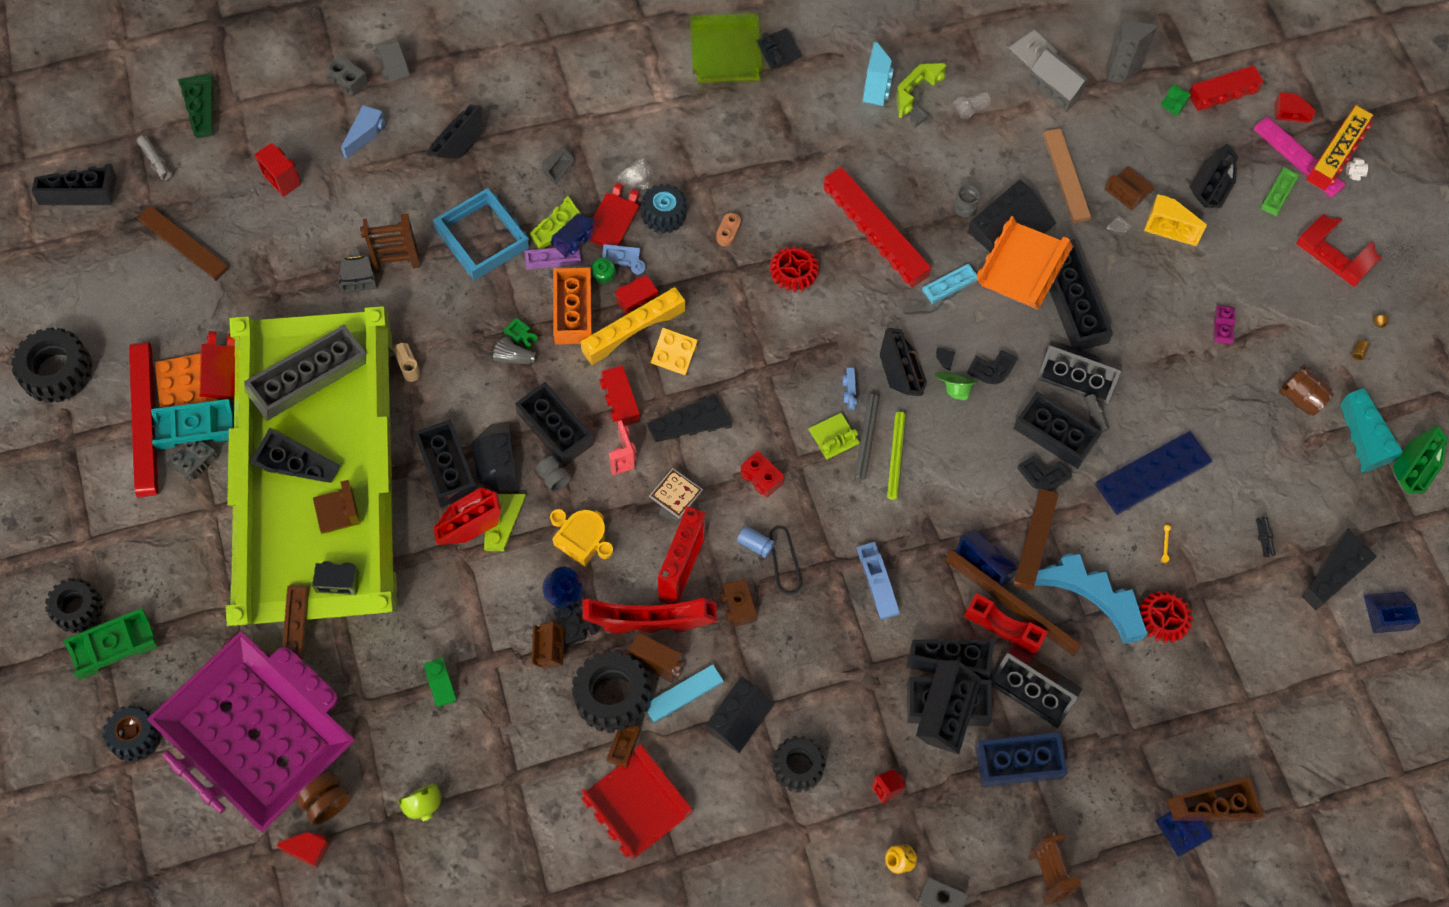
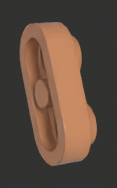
[716,213,741,246]

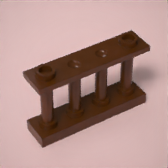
[360,214,420,273]
[1028,832,1082,906]

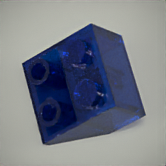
[550,213,596,258]
[1364,592,1421,633]

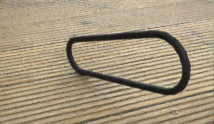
[770,526,802,595]

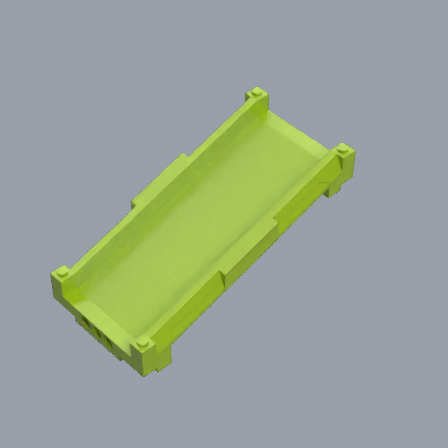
[226,306,398,626]

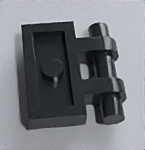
[552,597,598,646]

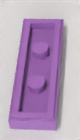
[525,245,581,270]

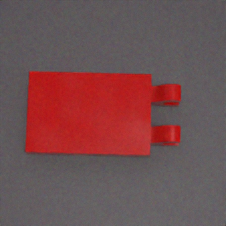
[583,182,640,246]
[199,331,235,400]

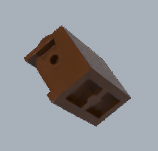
[531,621,565,669]

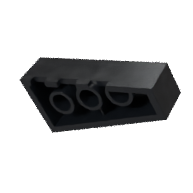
[1302,528,1377,611]

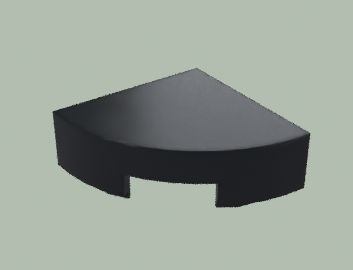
[936,348,955,371]

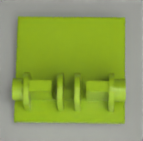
[808,413,860,460]

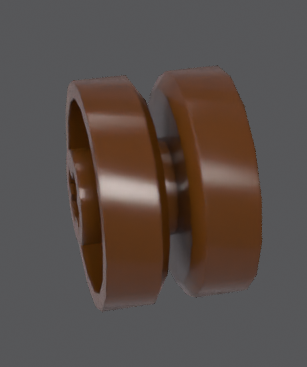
[296,772,352,826]

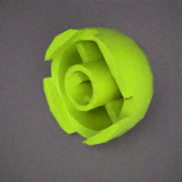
[397,783,442,821]

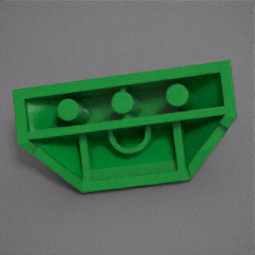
[1392,426,1449,494]

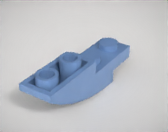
[856,542,900,620]

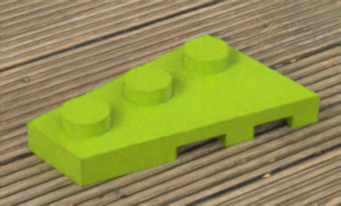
[530,196,587,249]
[484,494,527,551]

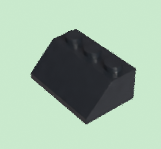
[706,676,774,754]

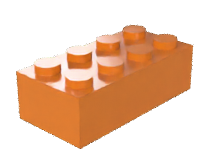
[553,268,592,345]

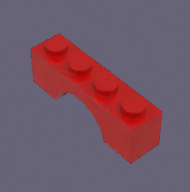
[964,593,1048,655]

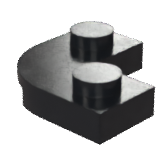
[967,350,1018,384]
[1018,456,1072,491]

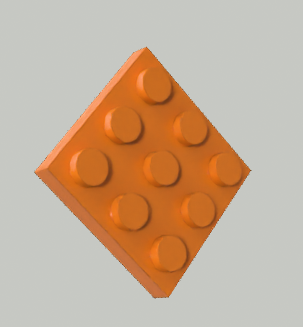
[155,354,219,408]

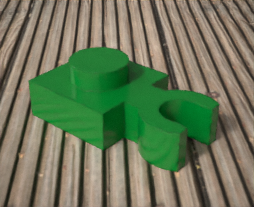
[504,318,538,349]

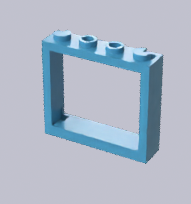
[433,188,529,281]

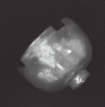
[617,157,653,191]

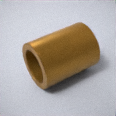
[1351,340,1370,361]

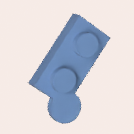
[602,244,645,275]
[842,368,857,410]

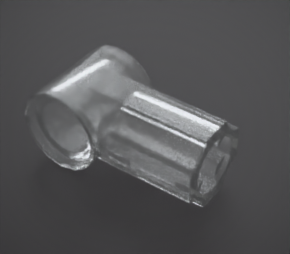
[953,92,991,119]

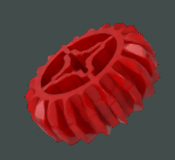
[770,245,819,293]
[1139,590,1193,644]

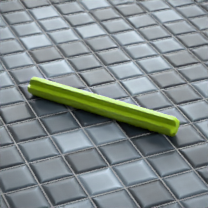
[887,411,906,500]

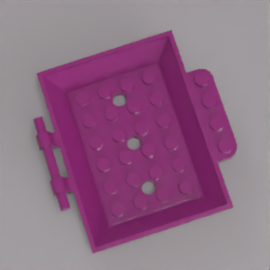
[147,631,355,833]

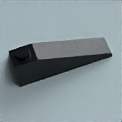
[250,428,341,483]

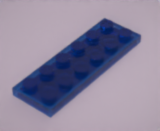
[1095,431,1212,515]

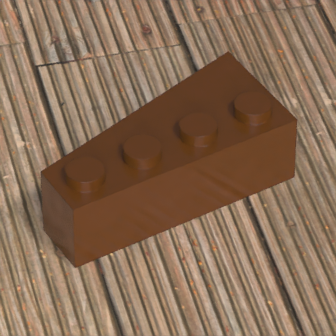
[1167,776,1265,822]

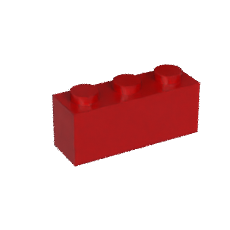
[599,365,640,426]

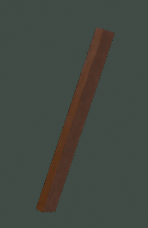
[945,549,1081,656]

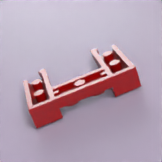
[1296,214,1382,287]

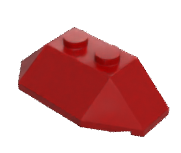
[433,487,501,545]

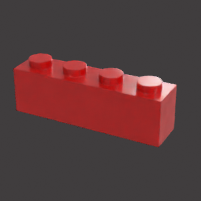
[1189,65,1264,111]

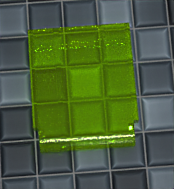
[690,14,762,83]

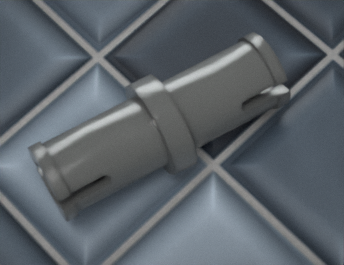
[1084,394,1110,433]

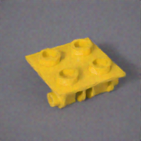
[651,328,698,375]

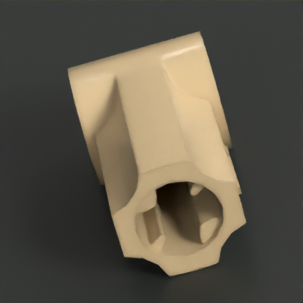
[393,343,420,382]

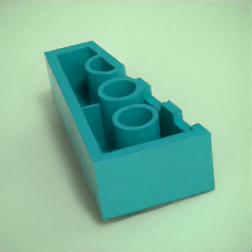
[1340,388,1403,474]

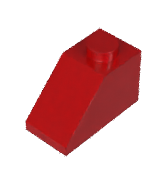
[1275,92,1316,123]
[871,769,905,804]
[277,832,330,868]

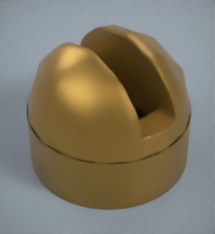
[1373,315,1389,328]

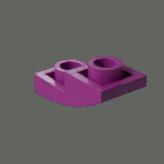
[1213,305,1236,344]

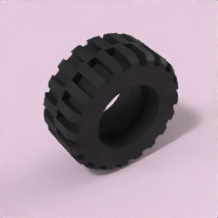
[11,327,92,403]
[572,650,652,733]

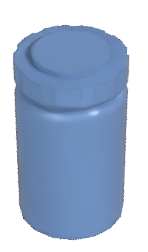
[737,525,775,558]

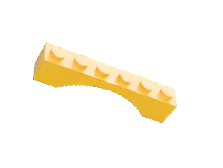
[581,287,685,365]

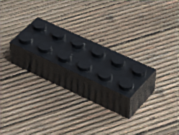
[1049,239,1113,350]

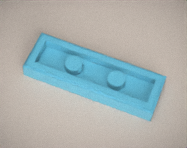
[922,263,977,304]

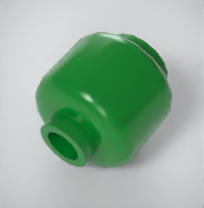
[591,258,616,284]

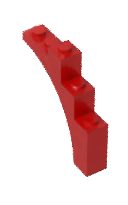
[583,598,717,635]

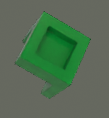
[1160,85,1191,116]

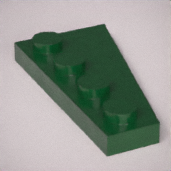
[177,73,214,139]

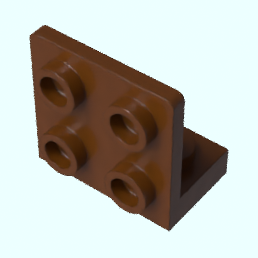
[1104,167,1154,211]
[313,480,360,534]

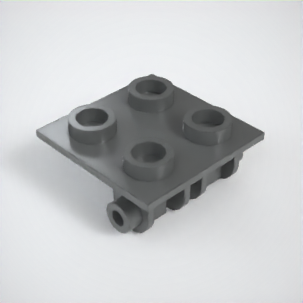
[166,441,217,482]

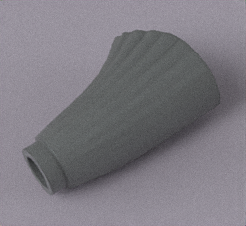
[493,336,536,364]

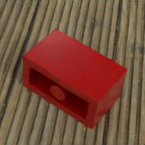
[615,275,658,315]

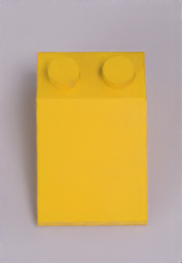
[1144,194,1207,246]

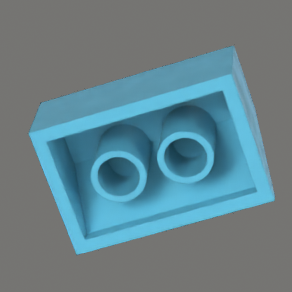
[863,42,894,106]

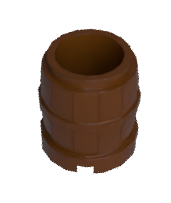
[1278,364,1334,416]

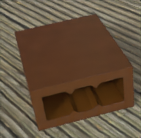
[629,633,684,683]

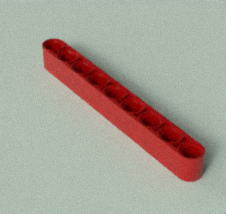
[129,341,159,498]

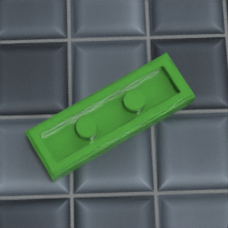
[1260,167,1300,216]

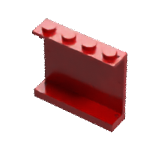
[581,745,692,861]

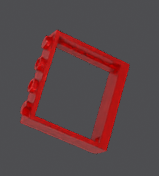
[657,506,706,605]

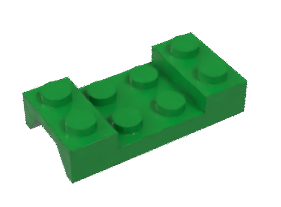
[63,608,158,680]

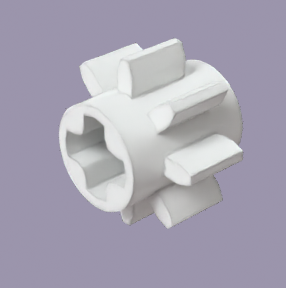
[1346,158,1368,181]

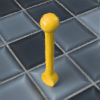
[1161,524,1171,563]

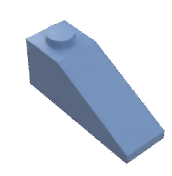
[341,105,386,158]

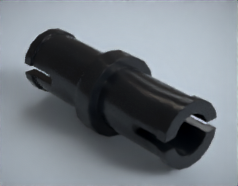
[1255,516,1276,557]

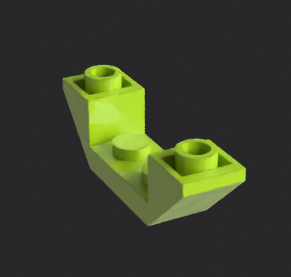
[896,63,946,118]

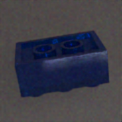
[956,529,1018,586]

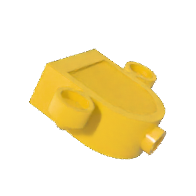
[550,509,613,567]

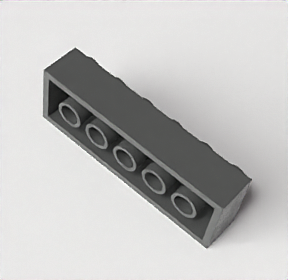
[244,325,366,421]

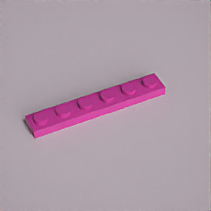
[1254,116,1346,198]

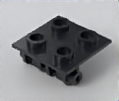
[756,28,802,70]

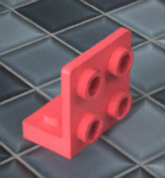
[609,420,637,475]

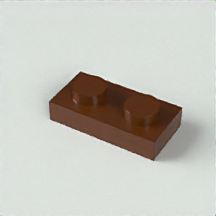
[607,725,641,768]

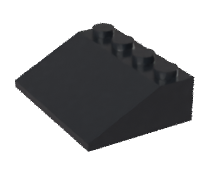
[967,179,1056,252]

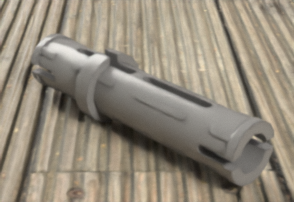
[137,135,171,180]

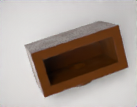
[720,579,757,627]

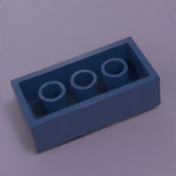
[975,733,1068,787]

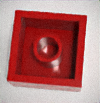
[254,143,301,197]

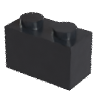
[312,561,359,595]

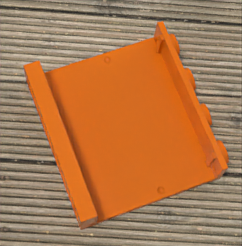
[977,216,1073,310]

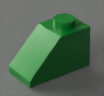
[423,657,457,708]

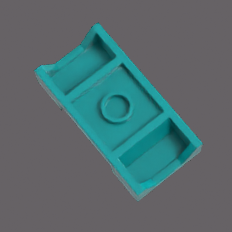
[151,399,234,450]

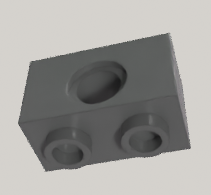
[916,877,968,907]

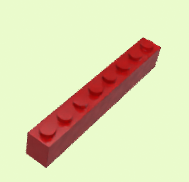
[823,167,931,288]

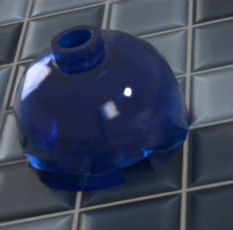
[542,566,583,608]

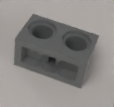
[325,54,368,96]

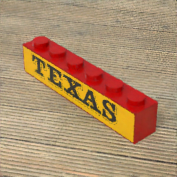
[1306,104,1374,191]

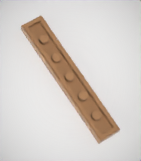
[1043,128,1091,223]

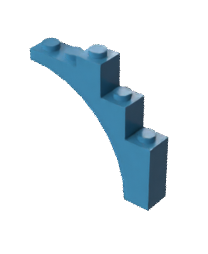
[1034,553,1147,644]

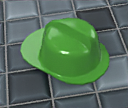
[935,371,977,400]

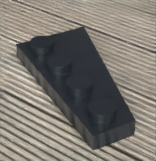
[647,394,732,442]

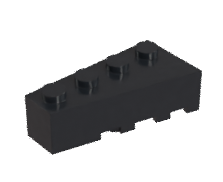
[32,163,117,205]
[906,639,995,680]

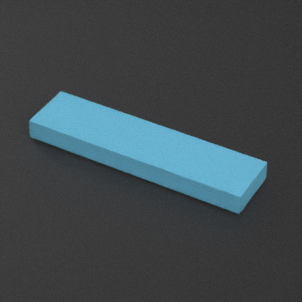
[647,665,723,723]

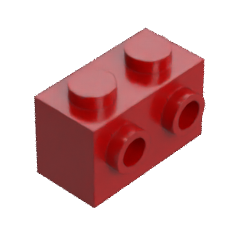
[741,451,785,498]

